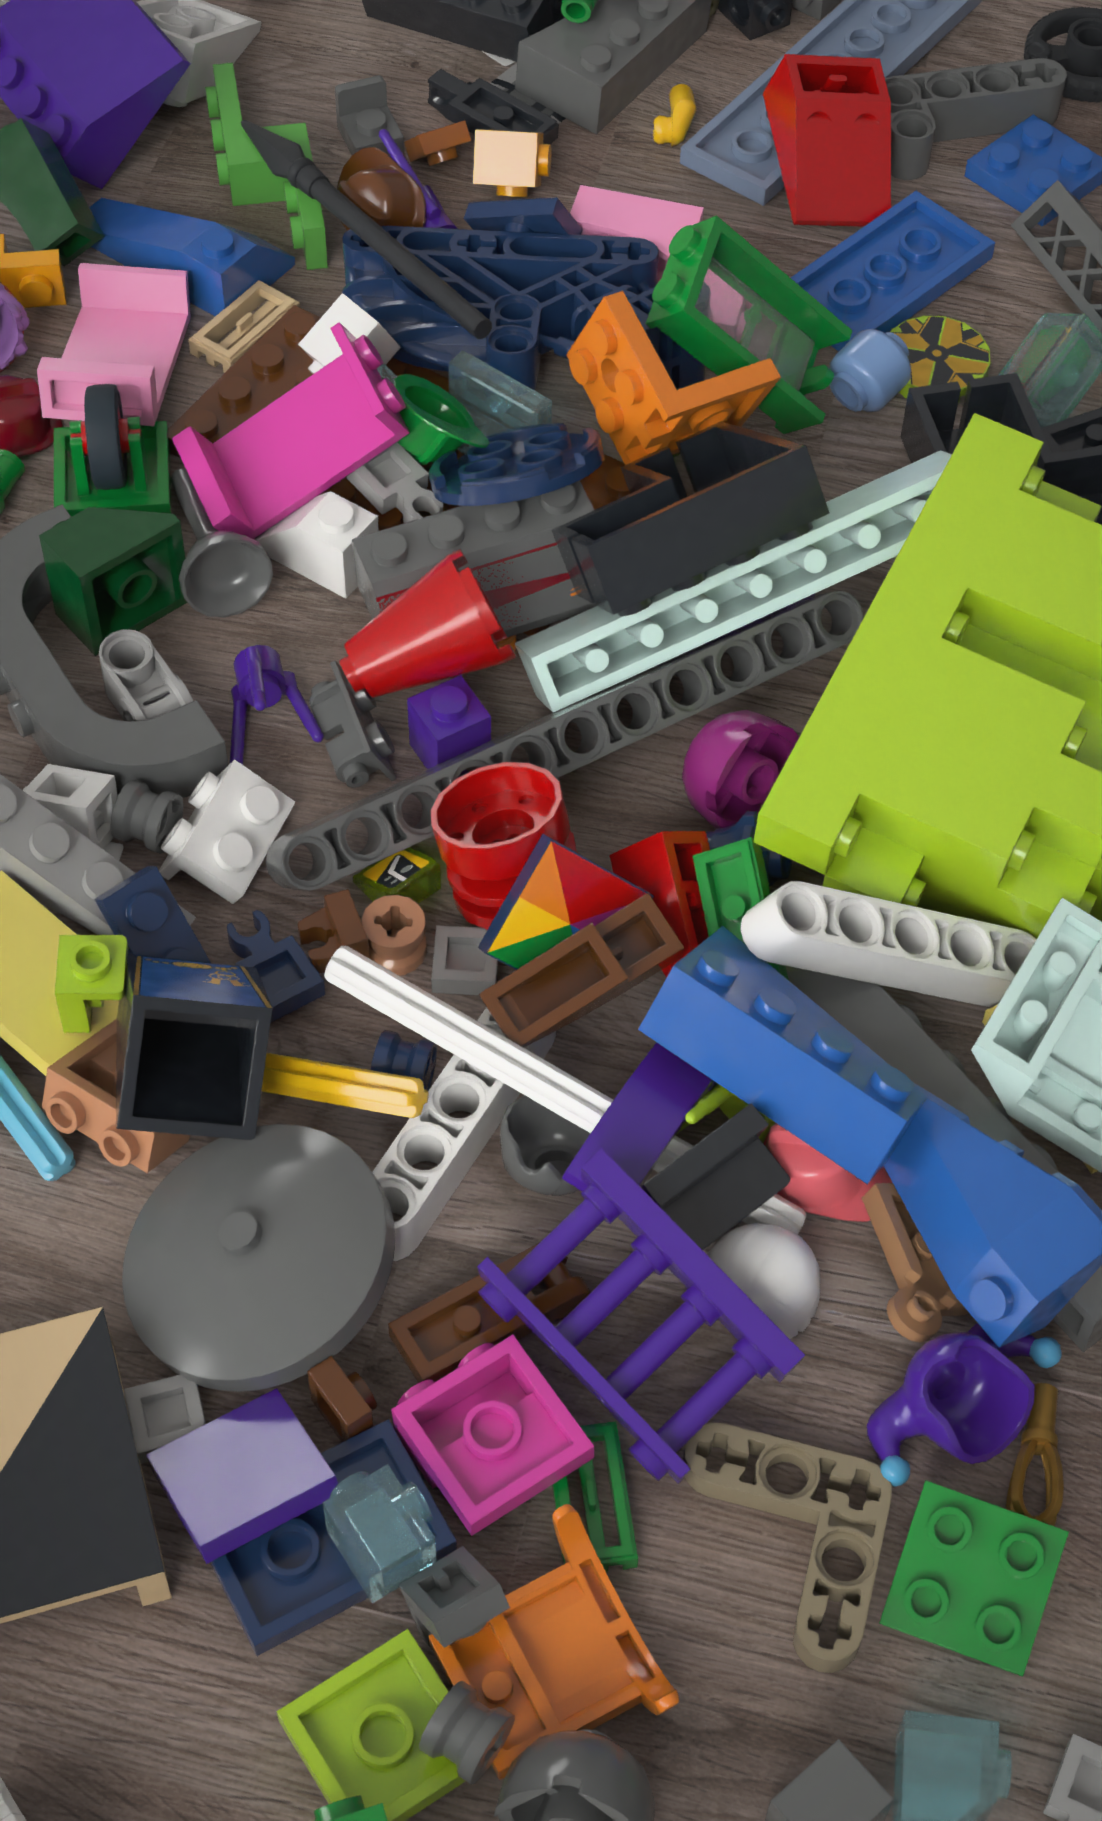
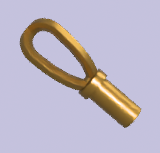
[1006,1383,1064,1526]

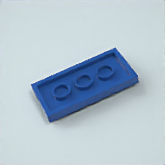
[791,190,995,351]

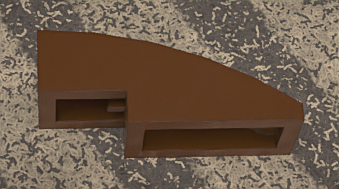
[479,893,684,1048]

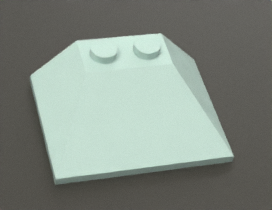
[971,898,1102,1173]

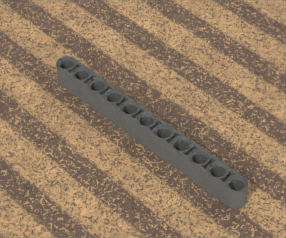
[266,591,864,891]

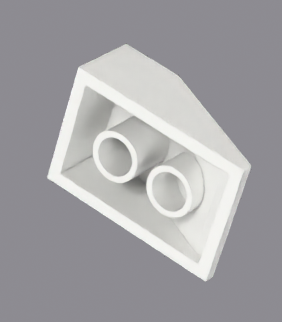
[137,0,261,107]

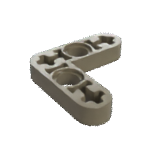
[683,1423,892,1673]

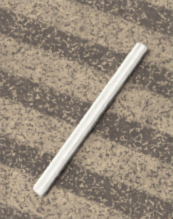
[324,946,806,1235]

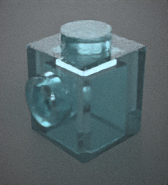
[322,1464,436,1603]

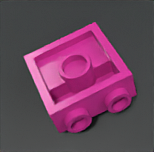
[391,1335,594,1536]

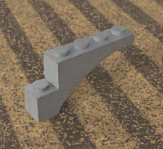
[0,774,196,935]

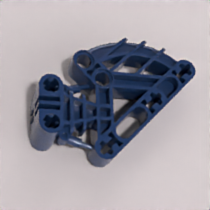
[341,226,709,401]

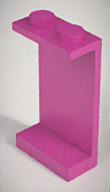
[172,322,410,539]

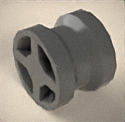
[110,780,184,854]
[419,1681,515,1785]

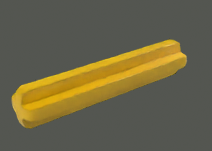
[262,1053,429,1118]

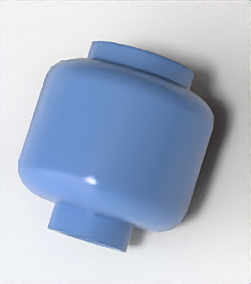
[830,329,911,412]

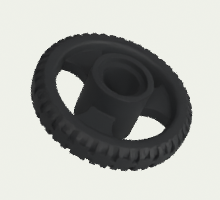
[1024,7,1102,103]

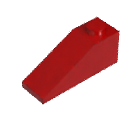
[609,831,710,977]

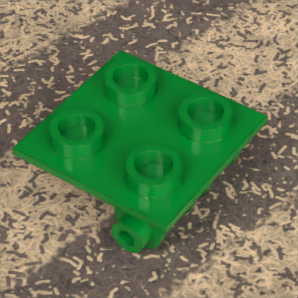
[879,1480,1069,1677]

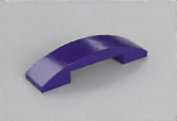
[562,1042,716,1192]

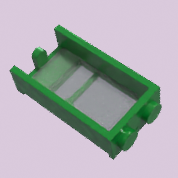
[645,215,852,434]

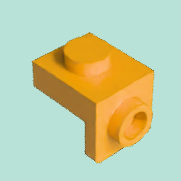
[0,234,67,308]

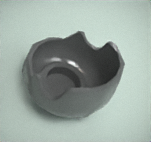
[500,1095,590,1196]

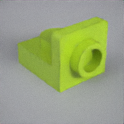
[55,935,128,1033]

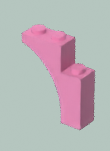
[570,185,750,342]

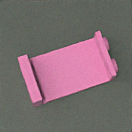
[37,263,191,426]

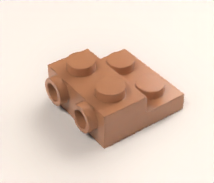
[42,1019,190,1173]

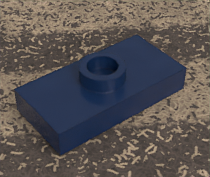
[463,197,582,235]

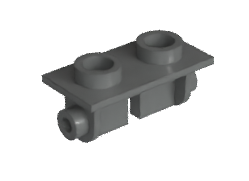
[309,661,397,788]

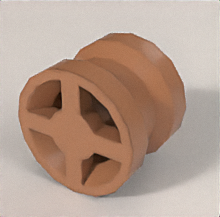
[361,895,427,976]

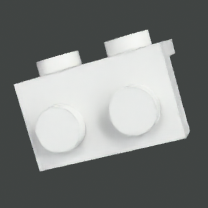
[159,760,295,904]

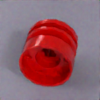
[430,762,578,930]

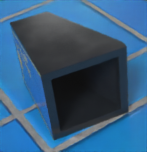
[116,955,273,1140]

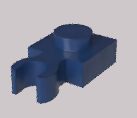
[227,910,325,1022]

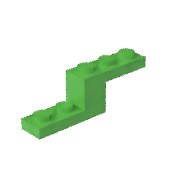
[205,62,328,270]

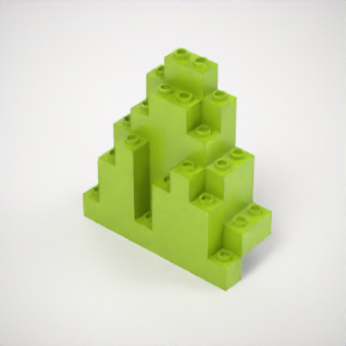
[754,413,1102,939]

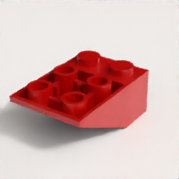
[763,54,891,227]

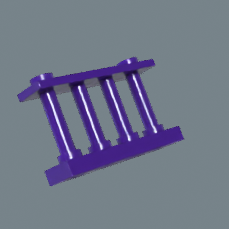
[477,1148,805,1484]

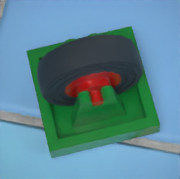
[54,384,172,517]

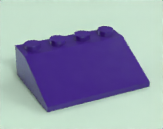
[0,0,191,189]

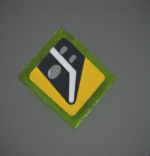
[353,847,441,904]

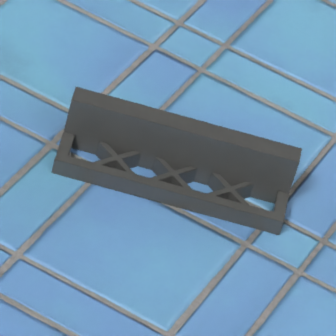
[1011,180,1102,335]

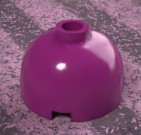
[682,710,799,829]

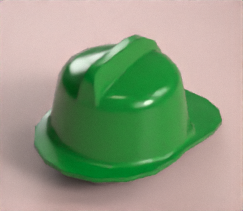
[393,374,490,465]

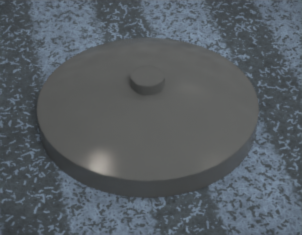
[122,1124,395,1392]

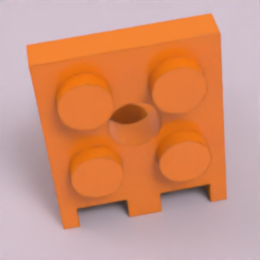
[566,291,781,465]

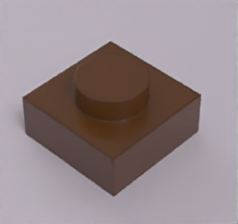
[307,1356,377,1442]

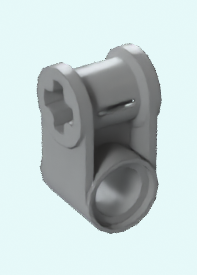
[99,629,193,721]

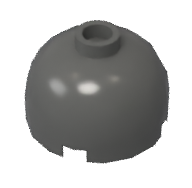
[494,1729,655,1821]

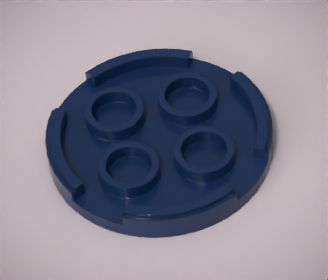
[429,423,605,506]

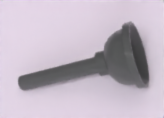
[170,469,273,617]

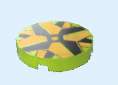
[890,316,991,403]

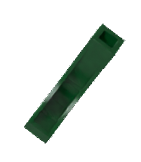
[0,118,105,267]

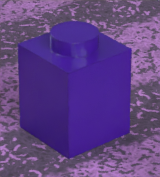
[407,675,491,777]

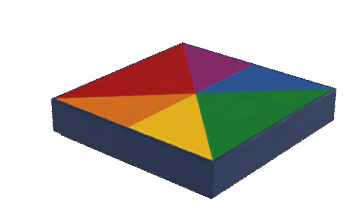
[478,834,654,970]

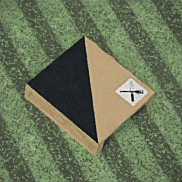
[0,1307,172,1624]

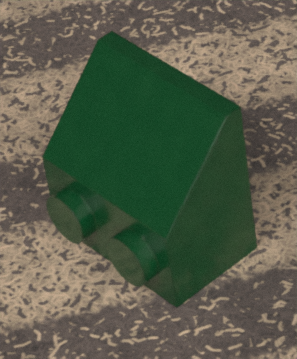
[39,507,188,656]

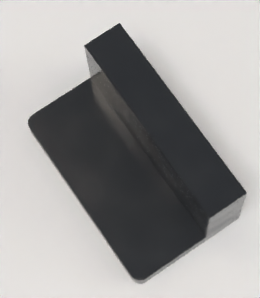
[641,1103,790,1250]

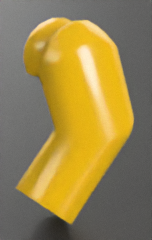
[653,84,696,147]

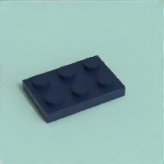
[210,1419,457,1656]

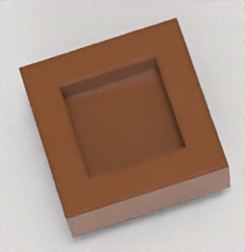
[404,120,471,167]

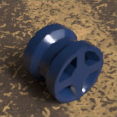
[370,1030,438,1091]

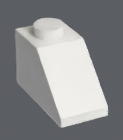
[255,491,378,598]

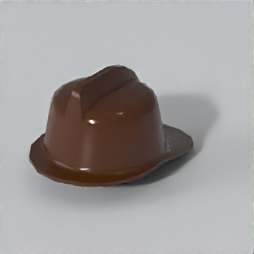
[337,147,426,231]

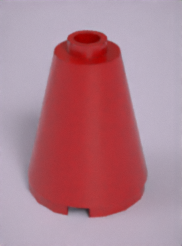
[339,549,516,698]

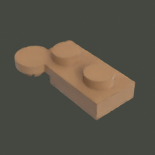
[862,1183,968,1343]

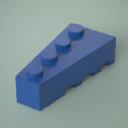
[638,926,927,1185]

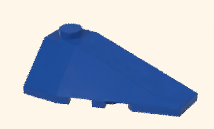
[89,198,295,316]
[883,1081,1102,1348]

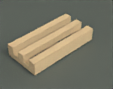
[188,280,300,373]

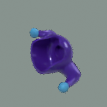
[867,1323,1062,1487]

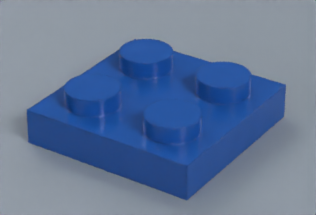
[964,114,1102,227]

